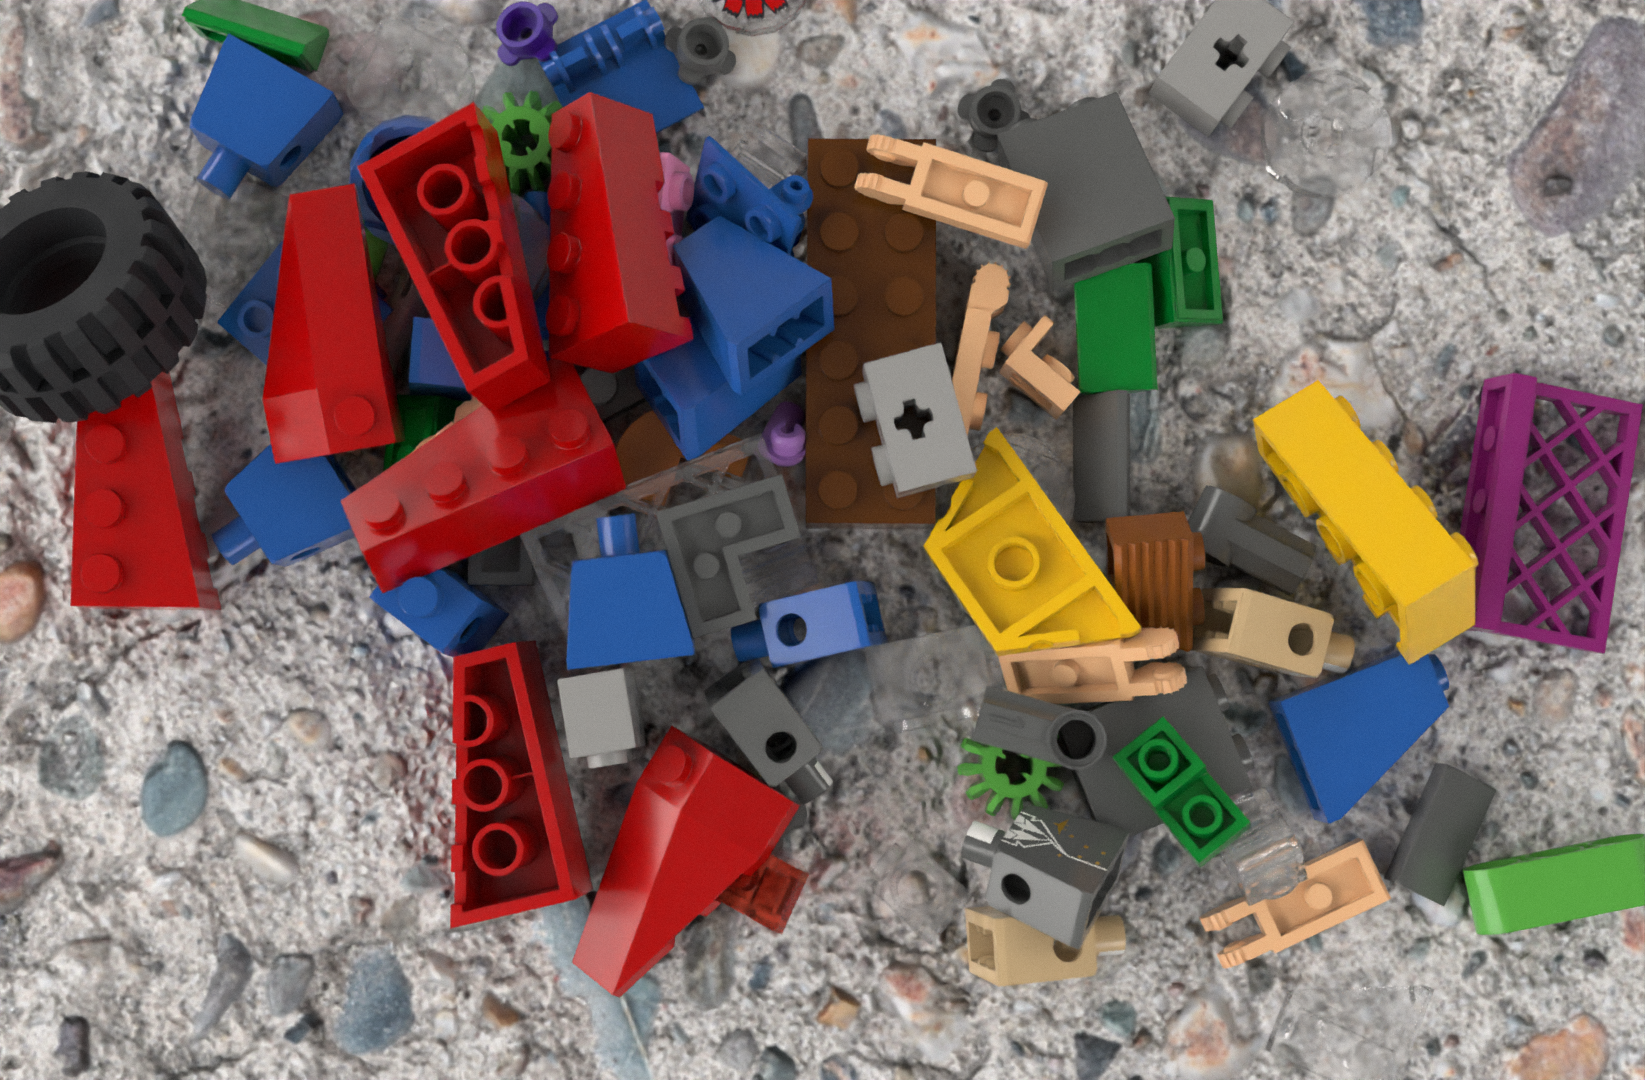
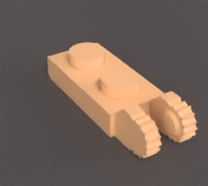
[854,134,1048,249]
[951,262,1011,435]
[998,627,1187,704]
[1199,838,1391,969]

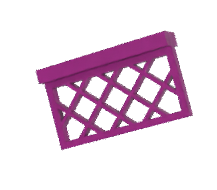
[1460,373,1643,654]

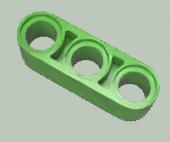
[1462,834,1645,935]

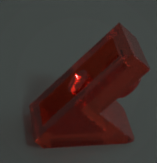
[718,852,810,934]

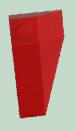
[262,183,406,464]
[572,725,800,998]

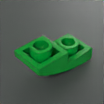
[1112,716,1251,868]

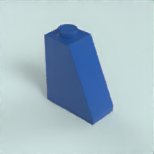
[673,215,834,396]
[634,316,802,461]
[1267,651,1449,824]

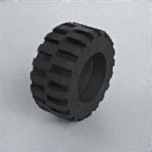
[0,171,207,423]

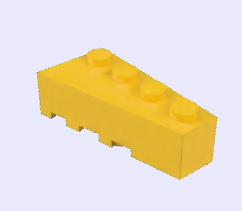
[1253,380,1478,665]

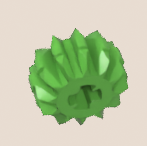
[481,90,562,200]
[957,722,1067,820]

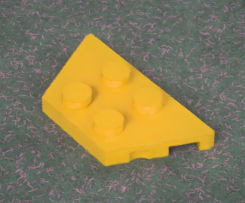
[923,427,1141,656]

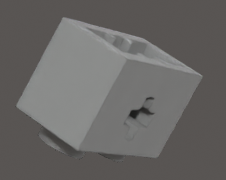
[1148,0,1295,137]
[854,343,977,498]
[557,668,647,769]

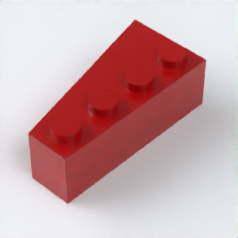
[546,92,694,374]
[357,102,551,413]
[341,358,627,594]
[70,371,222,610]
[450,640,594,929]

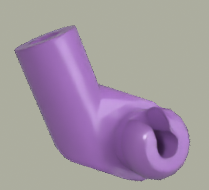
[757,402,806,467]

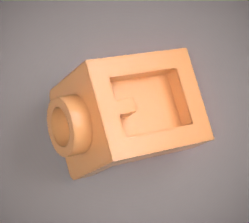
[999,315,1080,420]

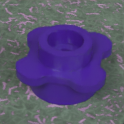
[496,1,558,66]

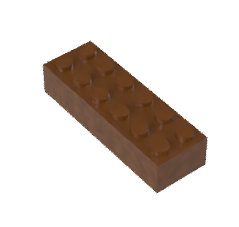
[805,138,936,529]

